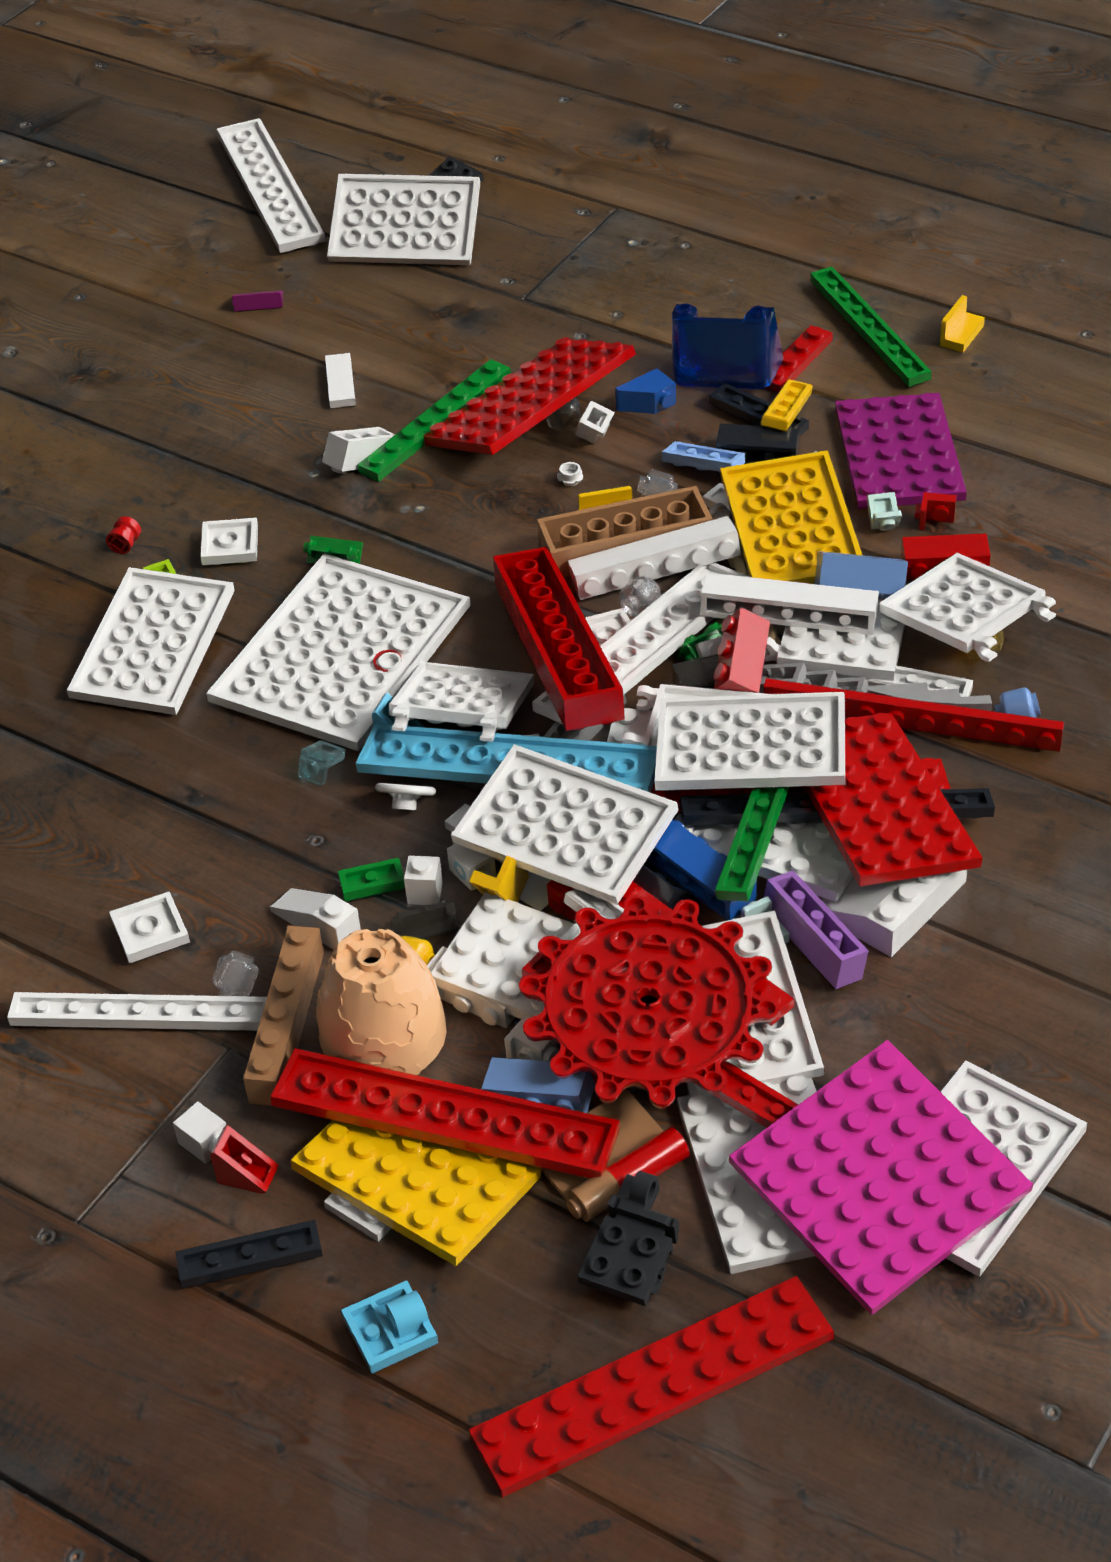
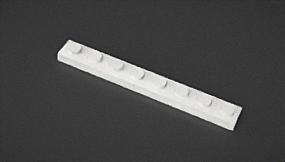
[7,992,267,1031]

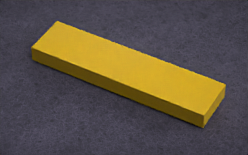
[761,379,813,431]

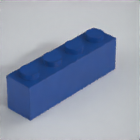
[647,819,756,921]

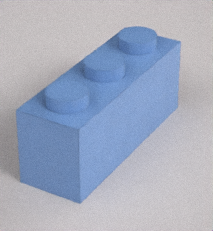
[814,551,908,599]
[481,1057,595,1113]

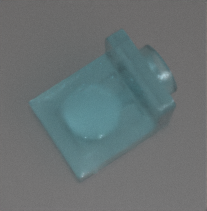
[298,740,346,785]

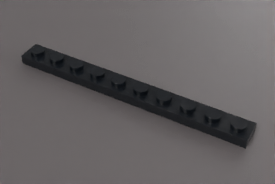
[680,788,995,826]

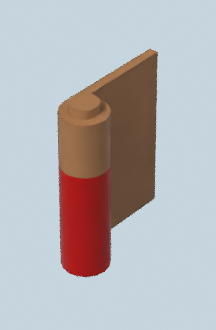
[540,1088,690,1222]

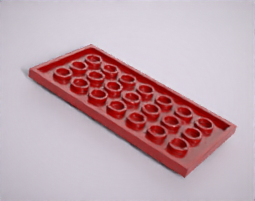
[423,337,636,455]
[803,712,983,887]

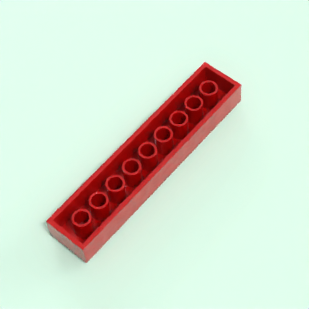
[493,546,625,731]

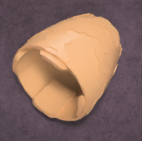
[316,929,447,1075]

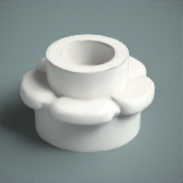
[557,462,583,486]

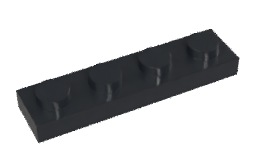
[709,383,809,436]
[175,1220,323,1289]

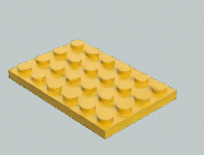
[720,450,862,584]
[291,1120,541,1266]

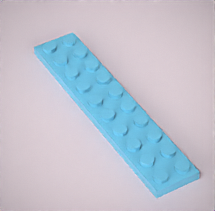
[355,724,657,793]

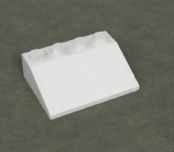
[822,870,967,957]

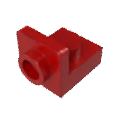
[915,492,957,530]

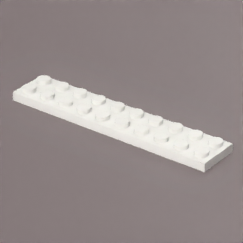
[217,118,325,253]
[532,563,750,732]

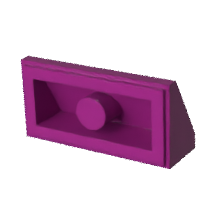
[232,290,283,311]

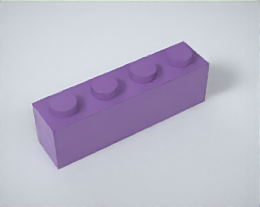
[764,870,868,989]

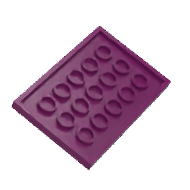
[835,393,967,509]

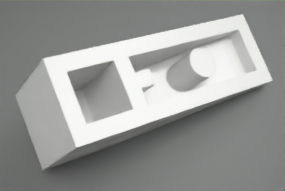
[322,427,395,474]
[270,888,361,950]

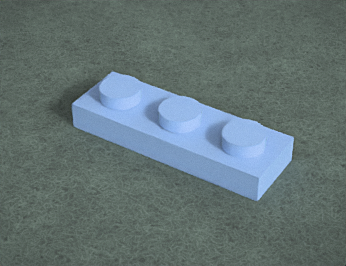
[662,441,745,473]

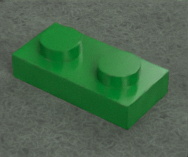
[338,858,405,901]

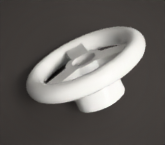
[375,783,436,810]

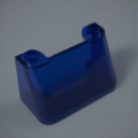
[672,303,783,389]

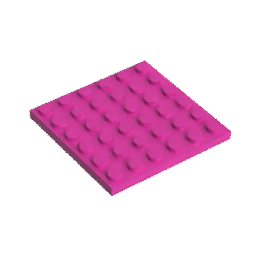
[729,1040,1033,1316]

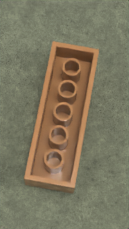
[537,486,713,577]

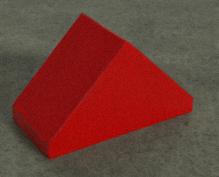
[210,1125,279,1194]

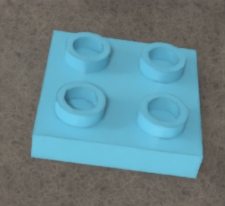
[341,1280,438,1374]

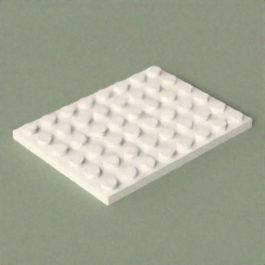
[206,553,470,751]

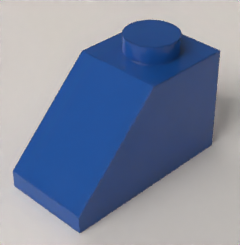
[615,368,676,414]

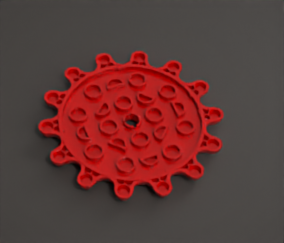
[519,895,780,1109]

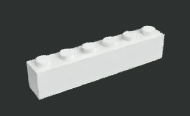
[568,516,741,600]
[700,573,879,635]

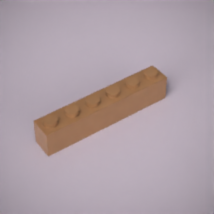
[243,925,324,1105]

